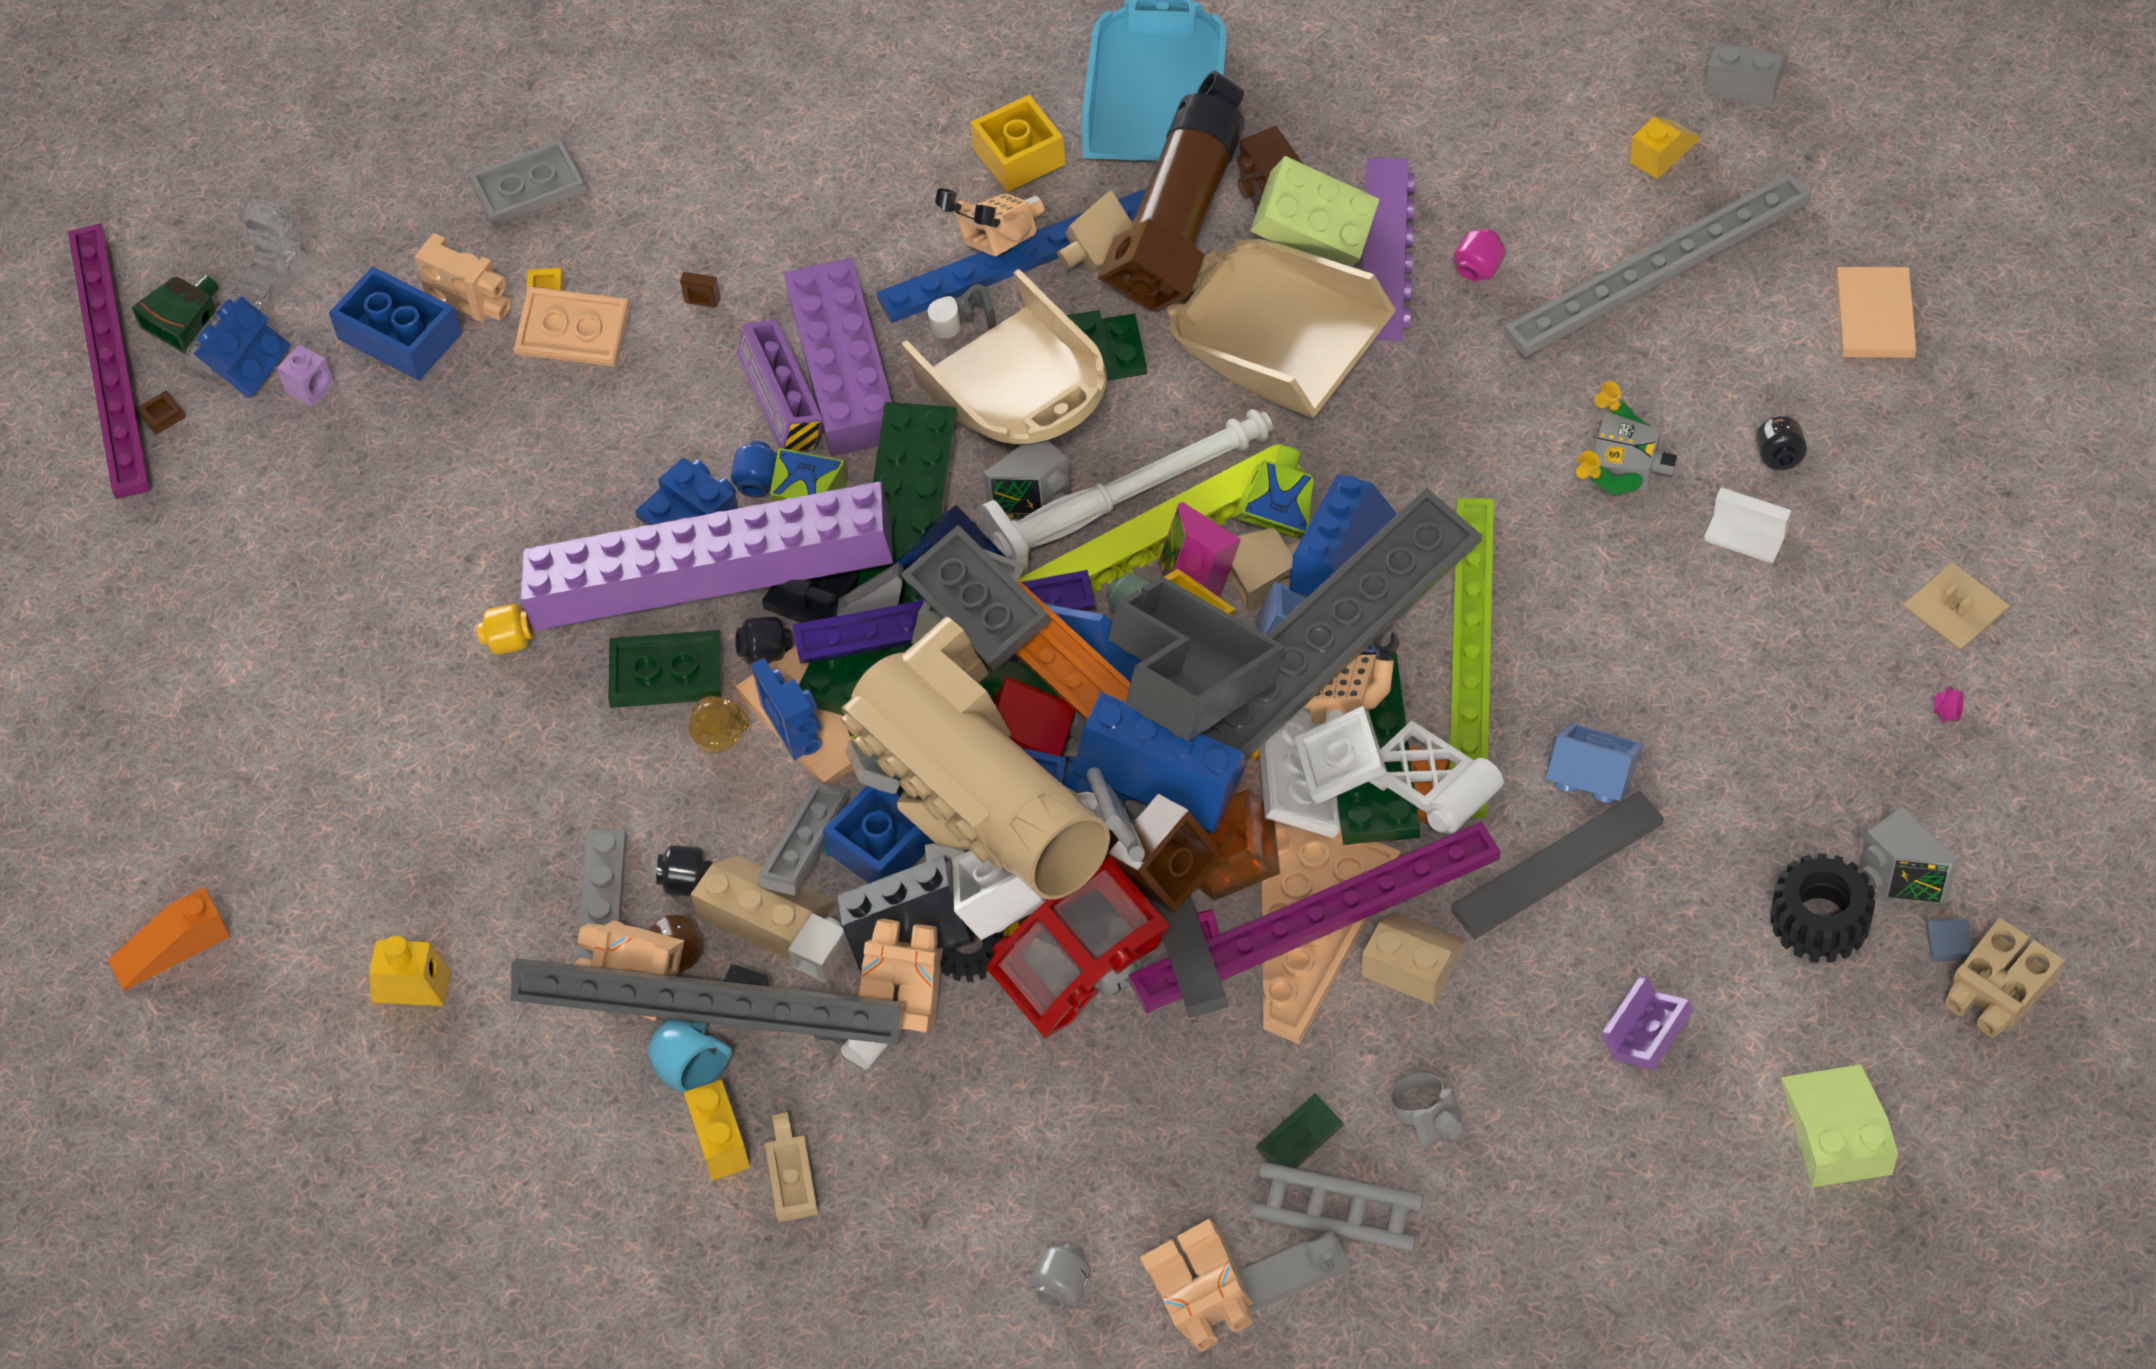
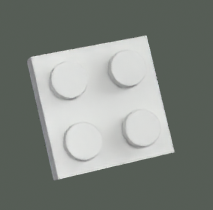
[1294,706,1387,804]

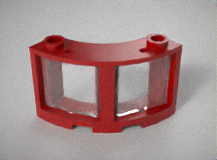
[986,856,1170,1039]

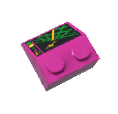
[1158,502,1241,597]

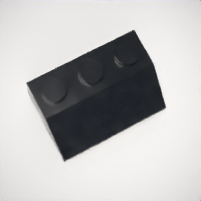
[838,855,973,973]

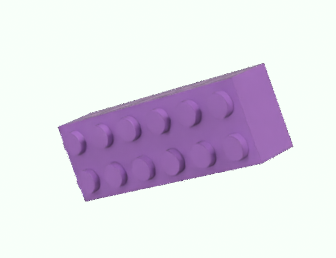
[784,257,892,457]

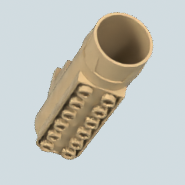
[840,616,1110,900]

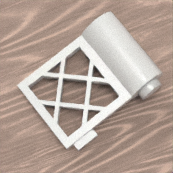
[1369,720,1504,834]

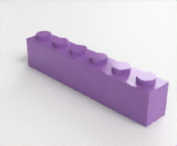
[1362,158,1415,341]

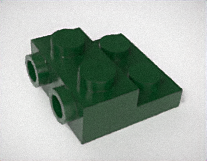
[1066,310,1147,381]

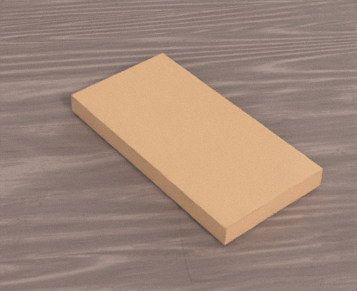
[736,646,854,785]

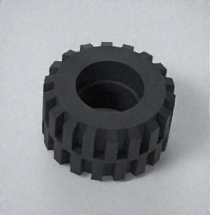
[1770,853,1876,963]

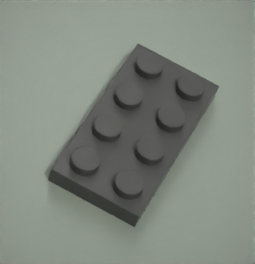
[901,525,1052,671]

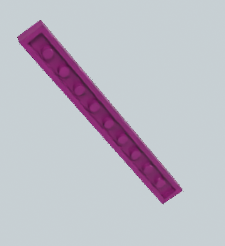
[68,223,151,499]
[1128,822,1501,1014]

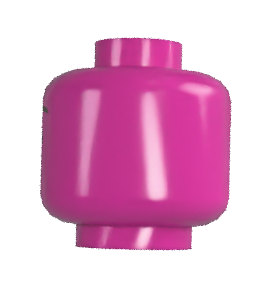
[1453,229,1506,282]

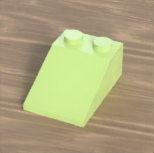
[1781,1064,1898,1187]

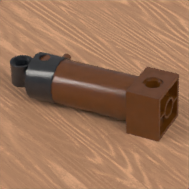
[1098,70,1245,313]

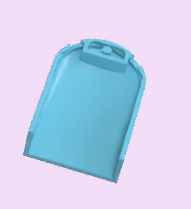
[1082,0,1227,161]

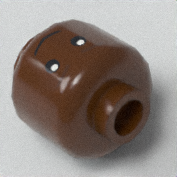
[649,915,703,972]

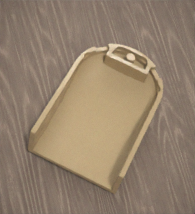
[1167,239,1396,418]
[902,269,1107,444]

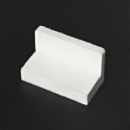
[1704,487,1792,563]

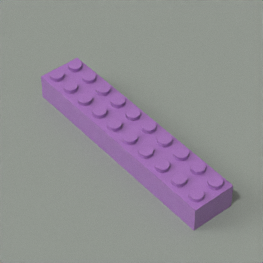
[521,481,893,631]

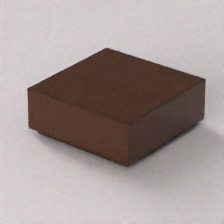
[680,272,721,308]
[136,391,186,435]

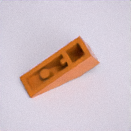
[108,887,230,991]

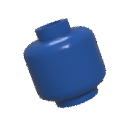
[730,441,777,497]

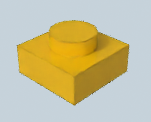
[527,267,564,291]

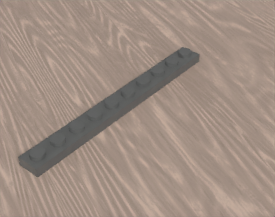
[511,958,903,1045]

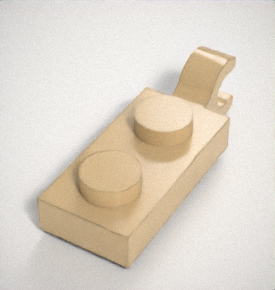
[764,1112,819,1223]

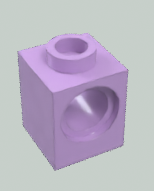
[276,345,334,407]

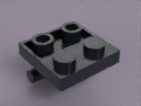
[762,569,860,623]

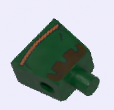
[131,275,219,356]

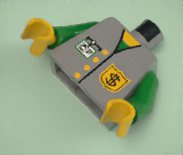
[1576,381,1678,496]

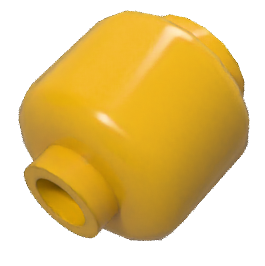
[477,604,534,655]

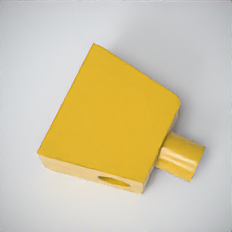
[369,936,451,1006]

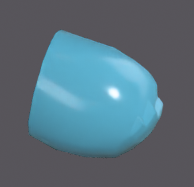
[647,1019,732,1093]

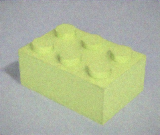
[1250,156,1380,267]

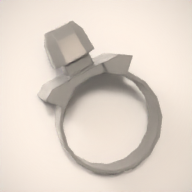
[1389,1072,1463,1147]

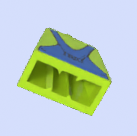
[1233,446,1313,539]
[770,448,848,502]

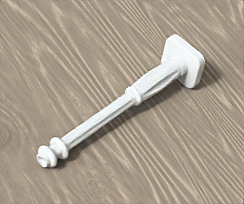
[980,409,1273,578]

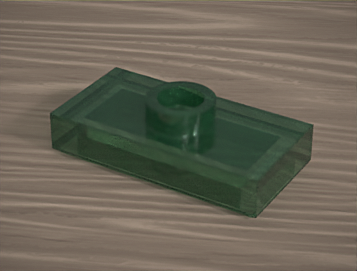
[1255,1093,1344,1168]

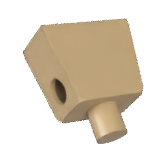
[1057,190,1132,274]
[1228,528,1302,612]

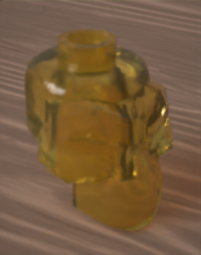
[688,696,749,754]

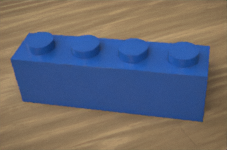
[1289,474,1397,596]
[1072,692,1246,834]

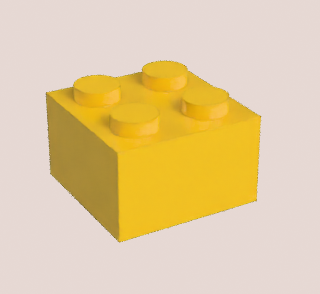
[970,94,1066,192]

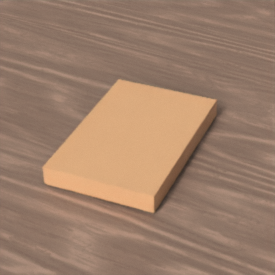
[1836,267,1916,358]
[513,286,631,367]

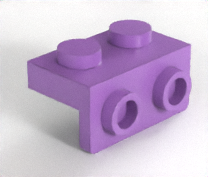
[1602,976,1693,1070]

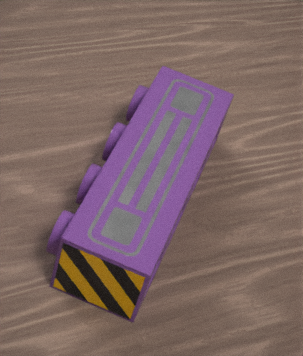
[737,320,823,452]

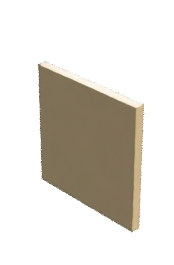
[1903,562,2010,650]

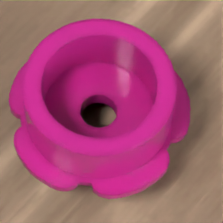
[1934,686,1964,723]

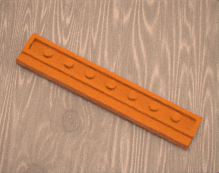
[1014,580,1238,788]

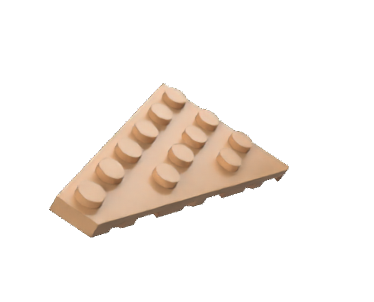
[1261,799,1401,1045]

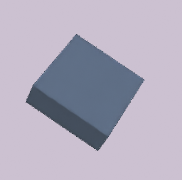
[1926,919,1973,962]

